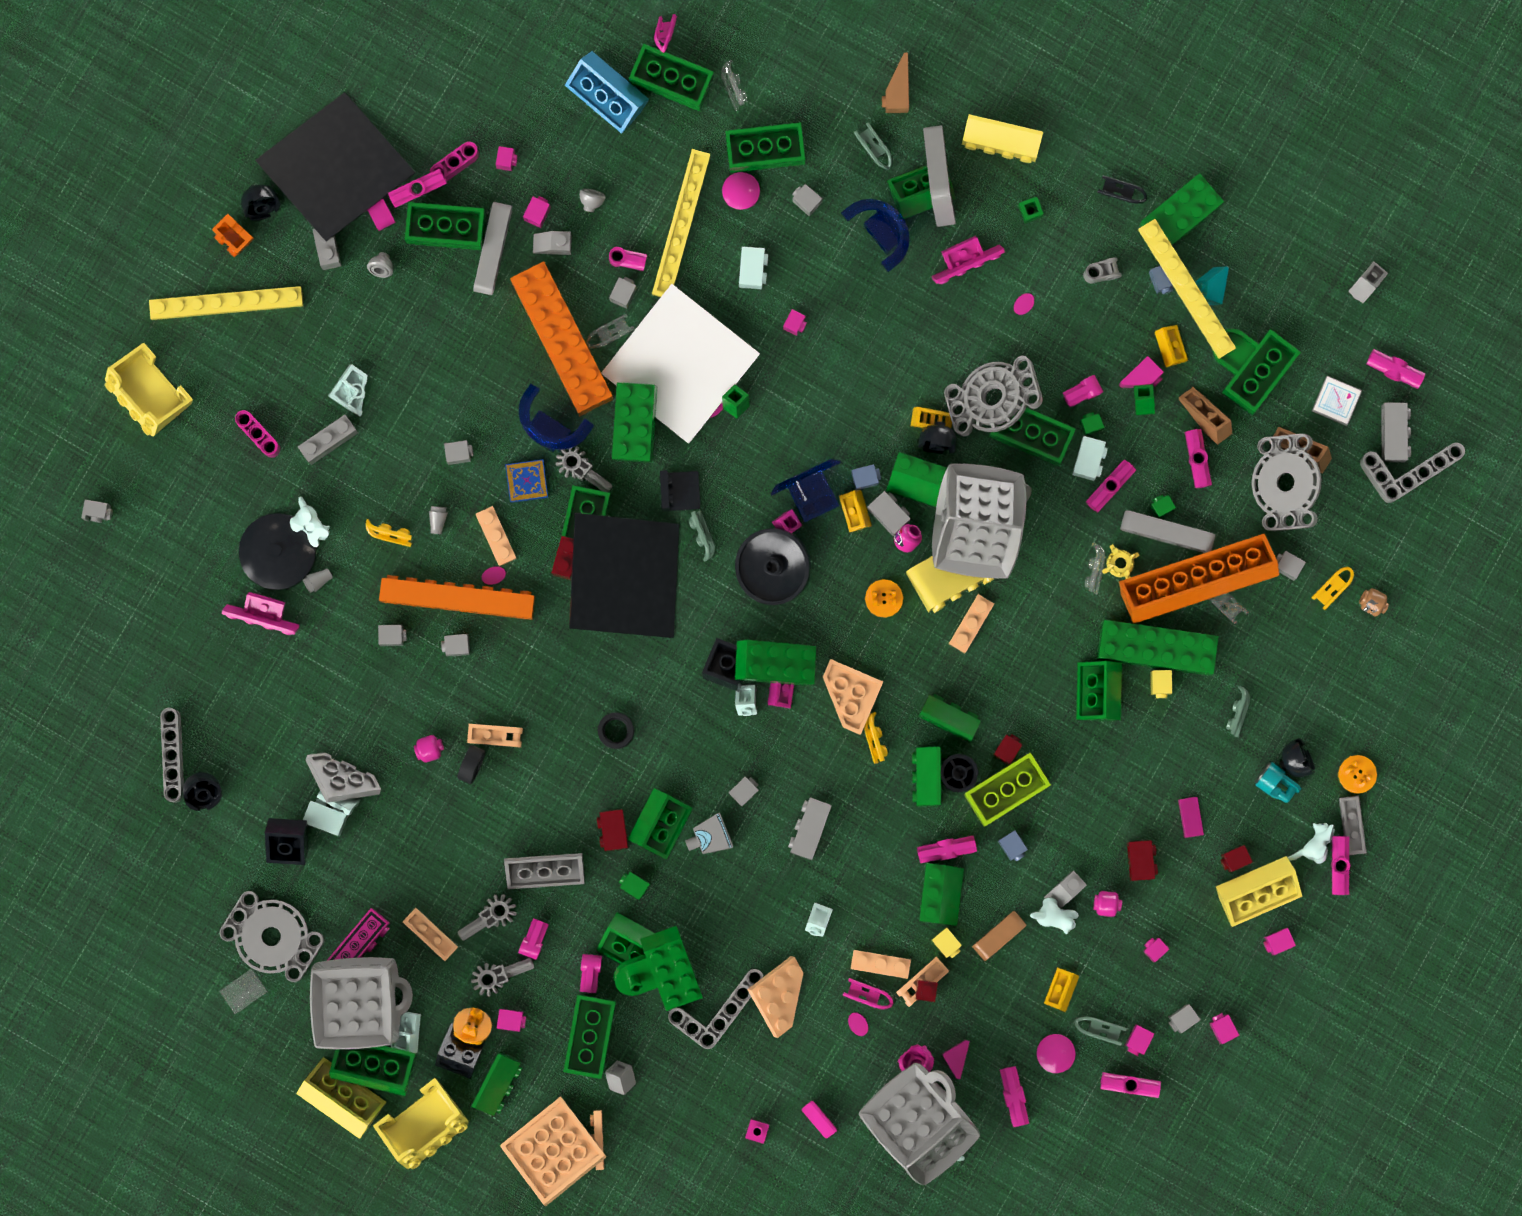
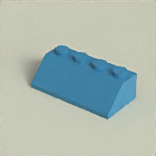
[565,51,649,134]

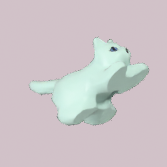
[290,496,330,547]
[1288,823,1335,864]
[1030,897,1079,934]

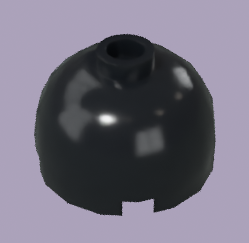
[241,184,280,221]
[918,422,957,454]
[1280,738,1315,778]
[941,754,979,793]
[182,772,222,811]

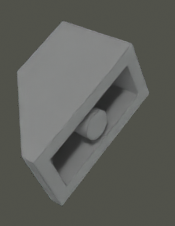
[533,231,572,255]
[1348,261,1388,303]
[1044,871,1087,909]

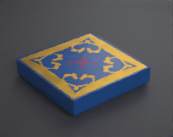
[505,459,548,503]

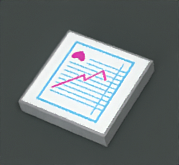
[1312,376,1362,426]

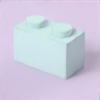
[739,247,768,289]
[1072,436,1108,481]
[303,799,348,836]

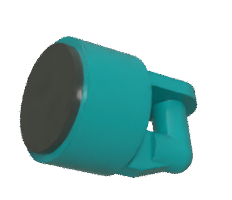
[1255,762,1301,803]

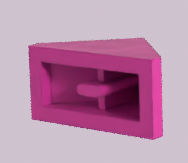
[942,1040,970,1079]

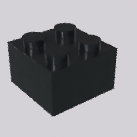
[702,638,744,692]
[265,818,308,865]

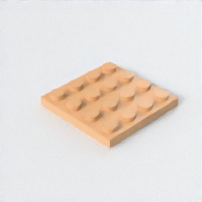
[500,1096,607,1206]

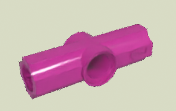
[388,168,447,208]
[1366,349,1425,389]
[1185,429,1212,488]
[1086,459,1136,513]
[917,835,977,864]
[1331,836,1350,895]
[999,1066,1029,1127]
[1100,1072,1161,1098]

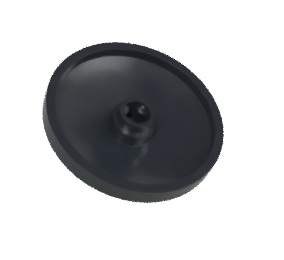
[239,513,316,590]
[735,528,811,605]

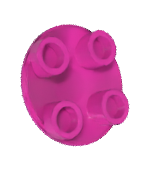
[722,172,760,210]
[1036,1034,1075,1073]

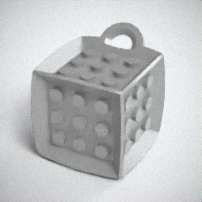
[932,464,1032,578]
[310,957,413,1049]
[859,1063,980,1185]

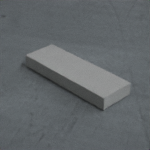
[1339,796,1367,855]

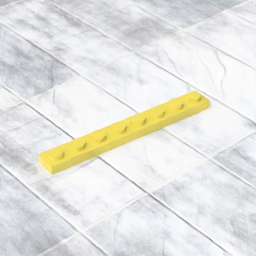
[652,149,711,297]
[1138,219,1236,359]
[149,286,303,320]

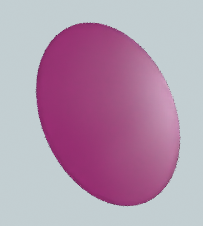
[1014,293,1034,315]
[482,567,506,585]
[848,1013,868,1036]

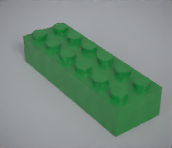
[1097,620,1219,676]

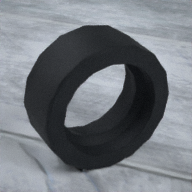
[598,712,634,749]
[457,745,485,784]

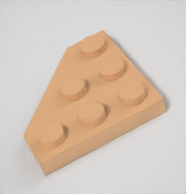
[823,659,883,735]
[748,956,803,1038]

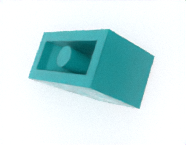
[1196,266,1229,305]

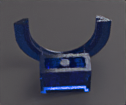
[841,199,909,272]
[519,383,595,452]
[770,459,841,522]

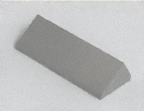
[504,853,585,889]

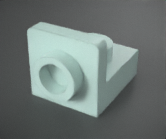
[735,685,757,716]
[805,903,833,937]

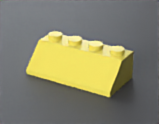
[962,114,1043,163]
[1216,856,1303,927]
[297,1057,386,1139]

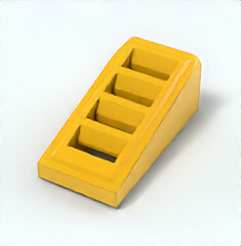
[911,407,952,428]

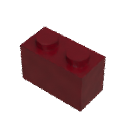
[551,536,574,580]
[597,809,628,851]
[1127,840,1158,881]

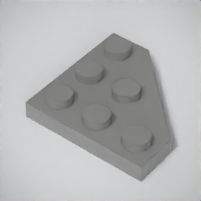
[306,752,381,803]

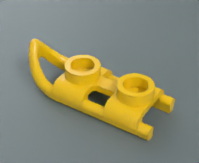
[366,519,412,547]
[1311,567,1354,610]
[864,712,888,764]

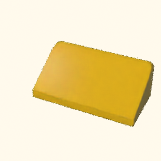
[1155,325,1188,367]
[839,490,872,532]
[1044,967,1079,1012]

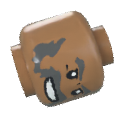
[1359,588,1389,617]

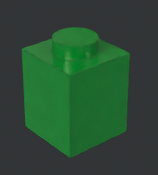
[722,384,750,419]
[1134,384,1155,415]
[619,872,650,901]

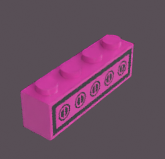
[327,908,390,961]

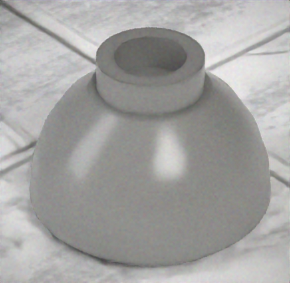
[580,188,606,212]
[367,252,393,278]

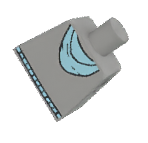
[685,813,733,854]

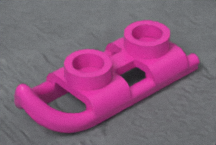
[654,14,677,53]
[843,978,893,1009]

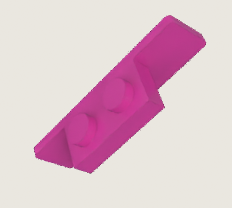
[931,236,1005,284]
[221,592,300,635]

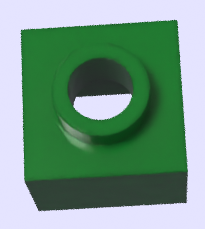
[1018,197,1044,223]
[1080,412,1104,436]
[1150,494,1176,518]

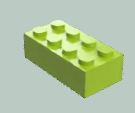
[964,753,1051,827]

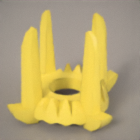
[1102,544,1140,579]

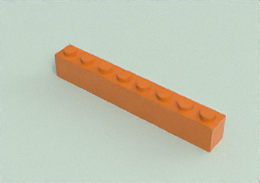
[379,575,536,620]

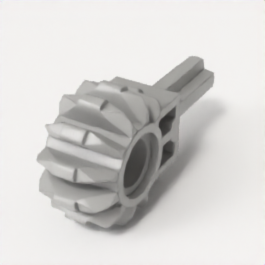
[556,446,612,492]
[458,894,516,941]
[471,958,534,996]

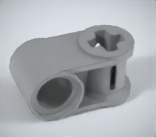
[1083,257,1122,284]

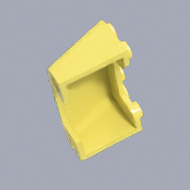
[105,343,193,436]
[906,556,994,613]
[373,1078,469,1169]

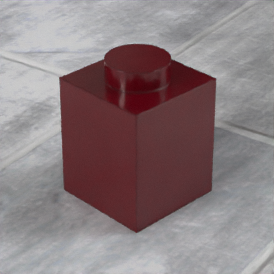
[993,734,1022,765]
[1220,845,1253,872]
[915,980,938,1002]

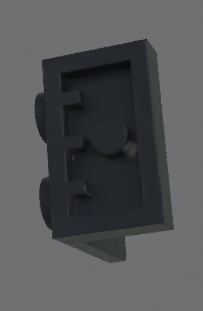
[660,470,701,512]
[435,1023,486,1079]

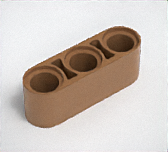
[972,910,1027,962]

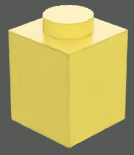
[1150,670,1172,698]
[932,928,962,958]

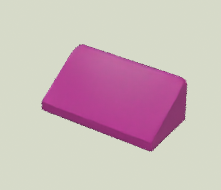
[768,683,794,708]
[1178,797,1204,838]
[802,1100,837,1138]

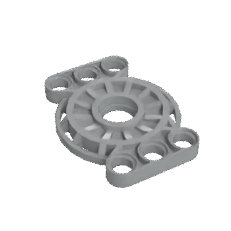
[944,356,1043,437]
[1252,434,1322,531]
[220,891,324,982]

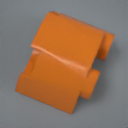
[212,214,254,257]

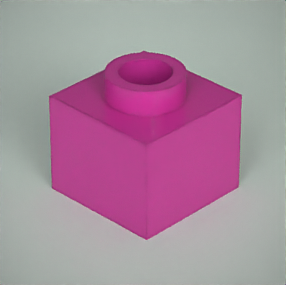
[496,146,518,171]
[783,309,807,336]
[772,510,802,533]
[1143,937,1169,962]
[745,1119,769,1144]

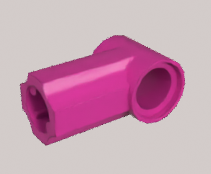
[609,247,647,271]
[1062,375,1104,407]
[518,918,549,960]
[580,954,602,993]

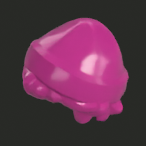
[898,1044,934,1073]

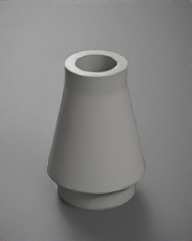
[429,506,448,534]
[303,569,333,593]

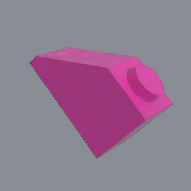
[1119,356,1164,388]

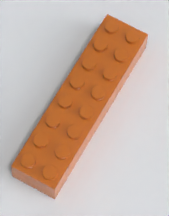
[510,261,613,416]
[1119,533,1279,624]

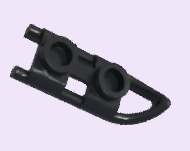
[1098,175,1147,204]

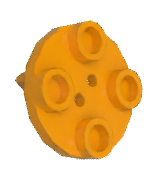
[865,579,903,618]
[1338,755,1377,794]
[453,1008,492,1045]

